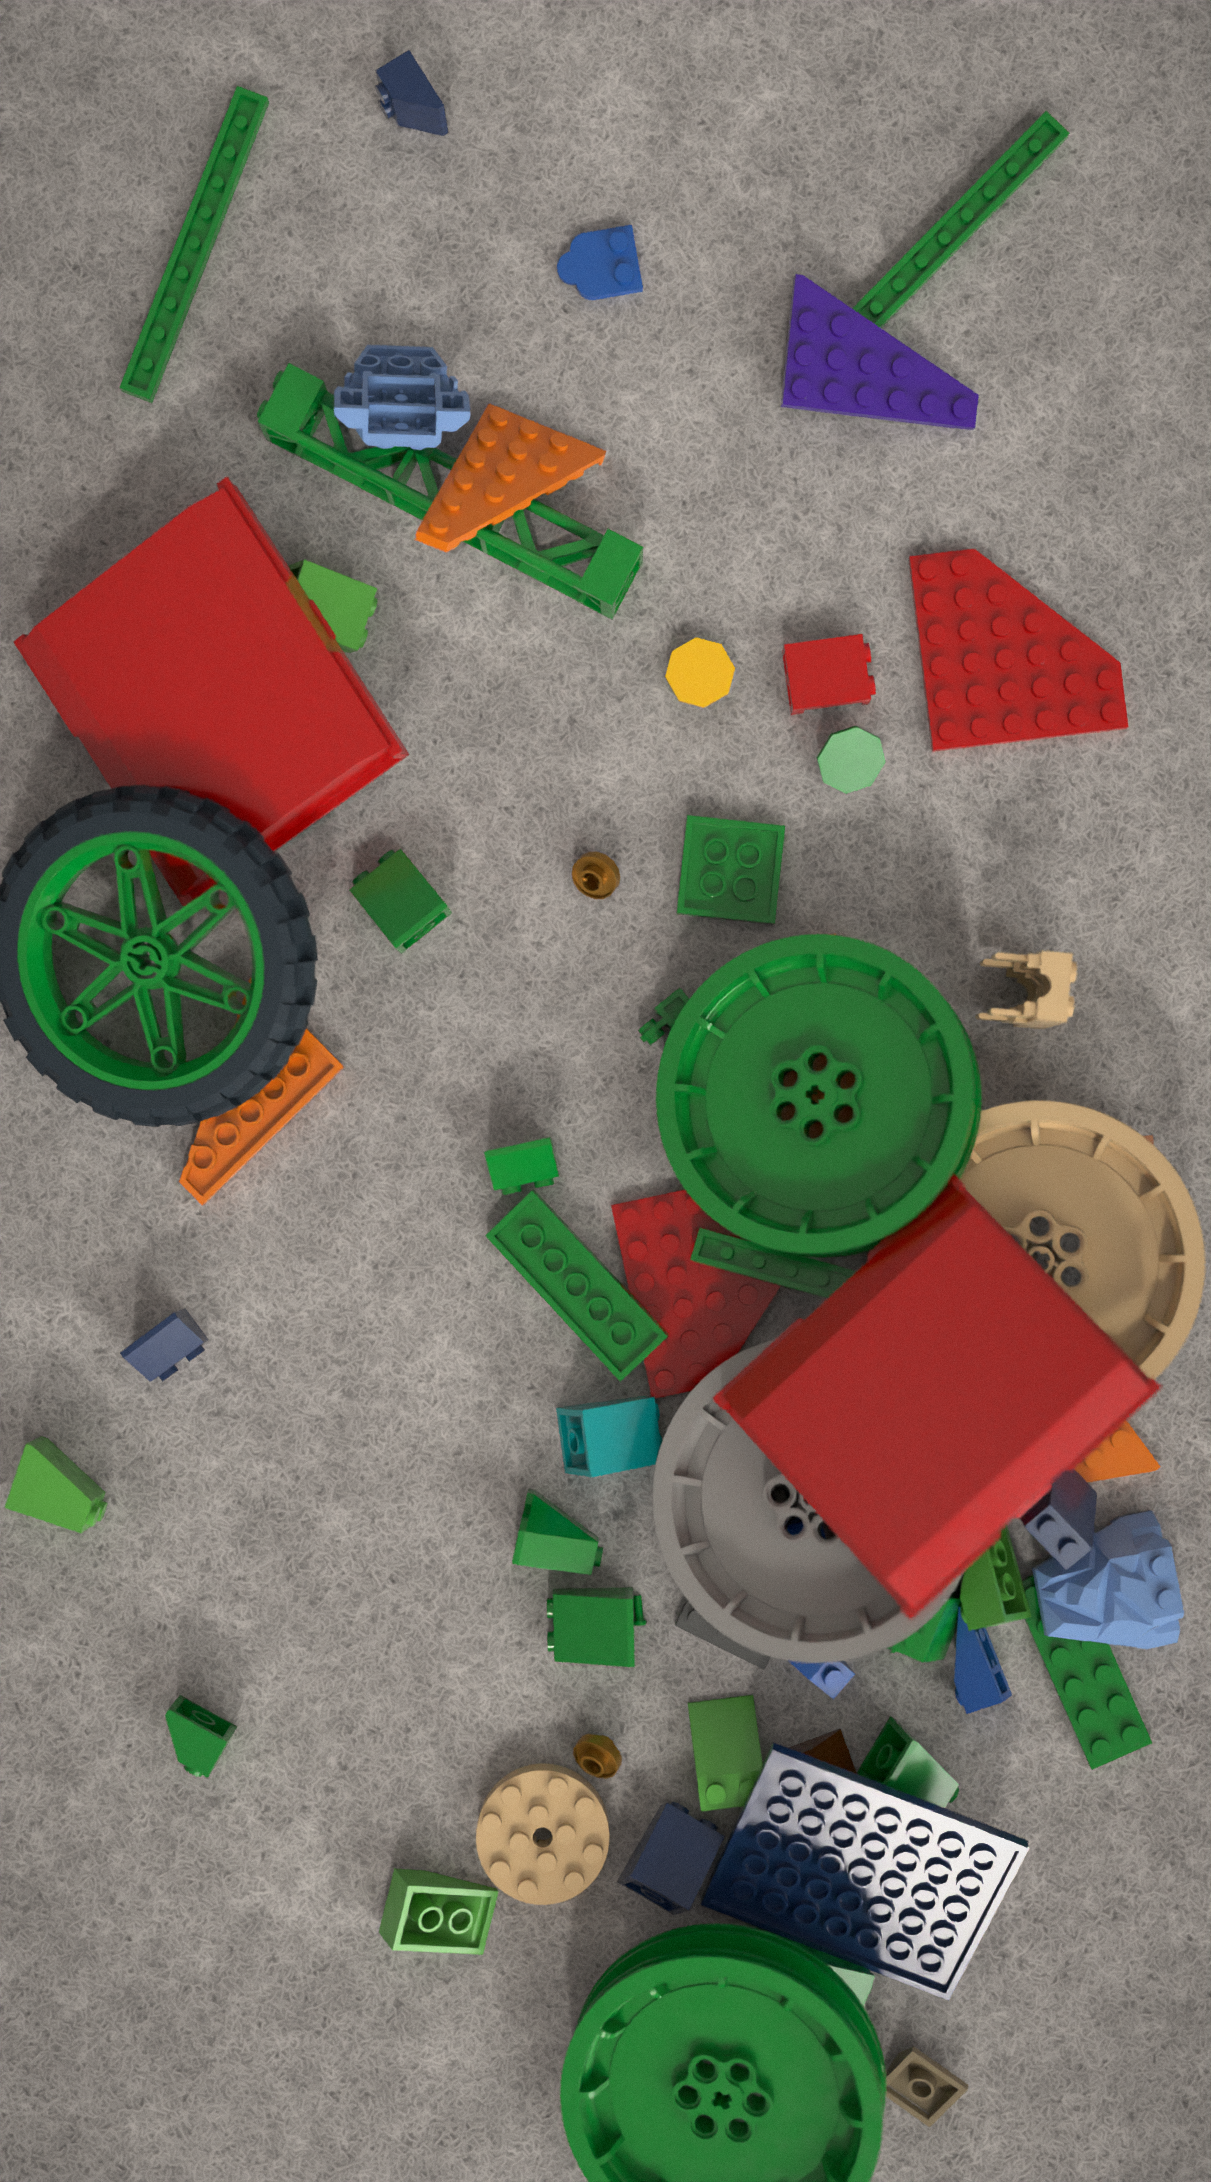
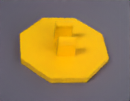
[665,637,735,708]

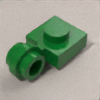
[638,987,689,1046]

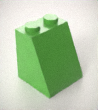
[289,559,378,653]
[4,1436,108,1533]

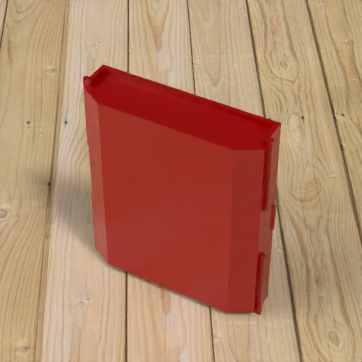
[13,477,410,907]
[712,1174,1162,1620]

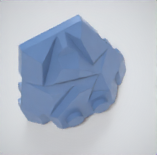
[334,345,470,450]
[1032,1510,1184,1649]

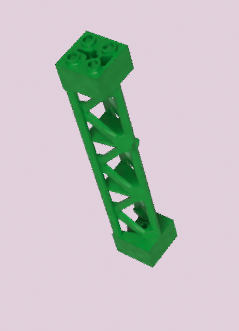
[257,363,643,620]

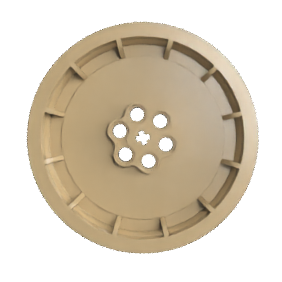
[960,1101,1205,1379]

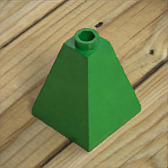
[857,1716,959,1808]

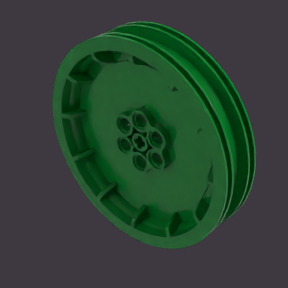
[656,934,982,1258]
[560,1923,887,2182]

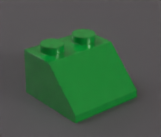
[484,1137,559,1195]
[165,1695,237,1778]

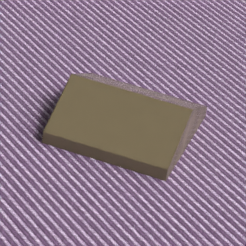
[886,2046,969,2127]

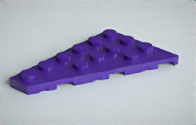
[780,274,979,430]

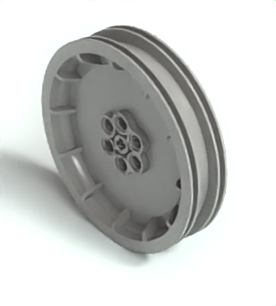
[653,1340,964,1663]

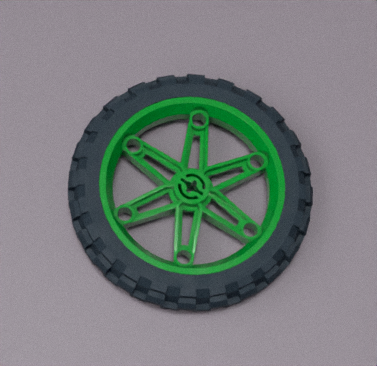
[0,785,318,1127]

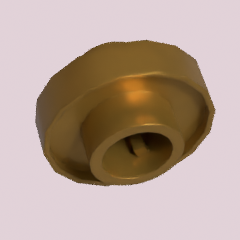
[571,851,620,899]
[573,1734,622,1779]

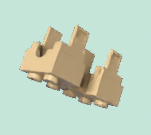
[975,951,1077,1029]

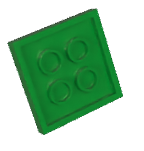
[676,815,785,925]

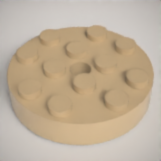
[476,1763,609,1905]

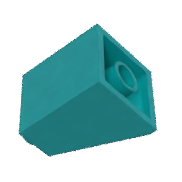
[556,1396,663,1477]

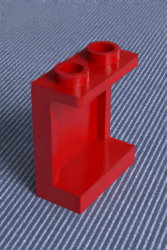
[782,634,876,715]

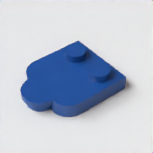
[557,225,643,300]

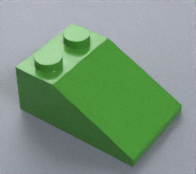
[960,1525,1031,1631]
[688,1695,763,1812]
[379,1868,499,1955]

